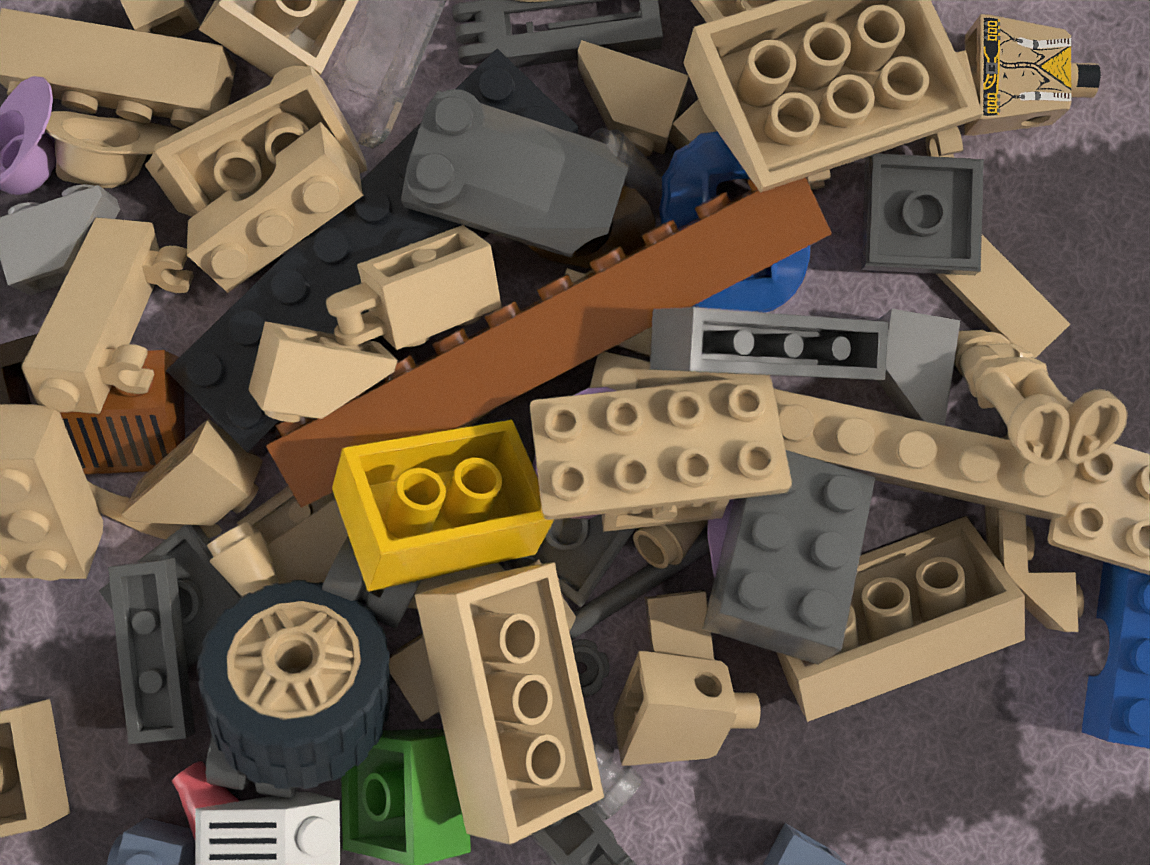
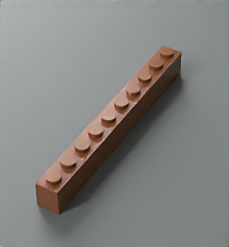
[266,177,832,508]

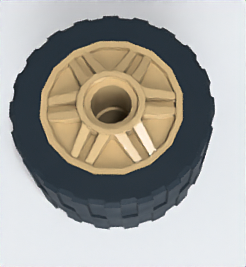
[197,580,390,790]

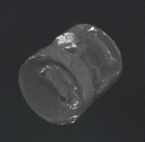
[590,736,644,821]

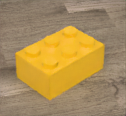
[332,420,555,591]

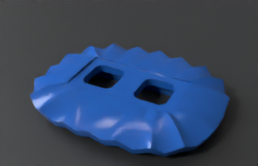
[659,132,810,313]

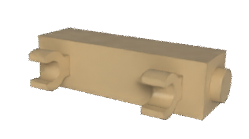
[22,217,194,414]

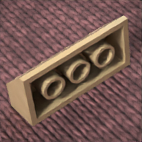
[777,516,1025,722]
[415,562,604,845]

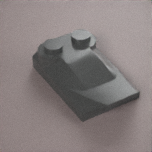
[401,89,629,258]

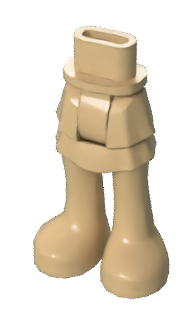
[954,330,1127,466]

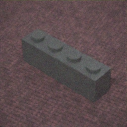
[650,307,888,380]

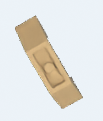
[985,397,1084,632]

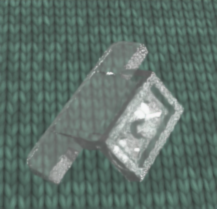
[328,0,447,149]

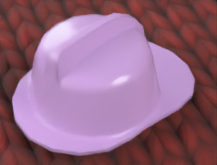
[0,76,56,195]

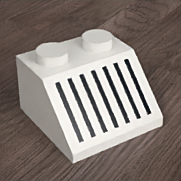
[195,792,340,865]

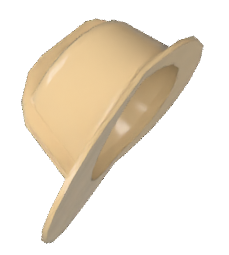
[45,111,180,188]

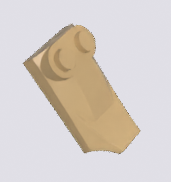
[145,65,367,217]

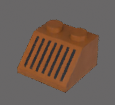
[60,350,185,475]

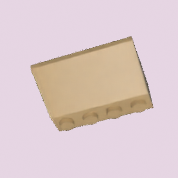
[683,0,984,192]

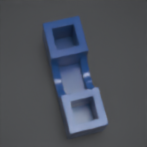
[1081,562,1150,749]

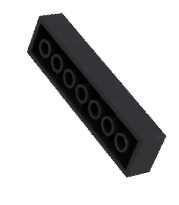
[166,48,578,457]

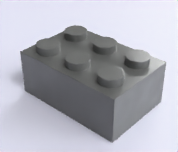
[703,450,875,664]

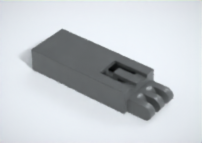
[452,0,663,68]

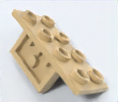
[530,375,792,532]
[1048,443,1150,575]

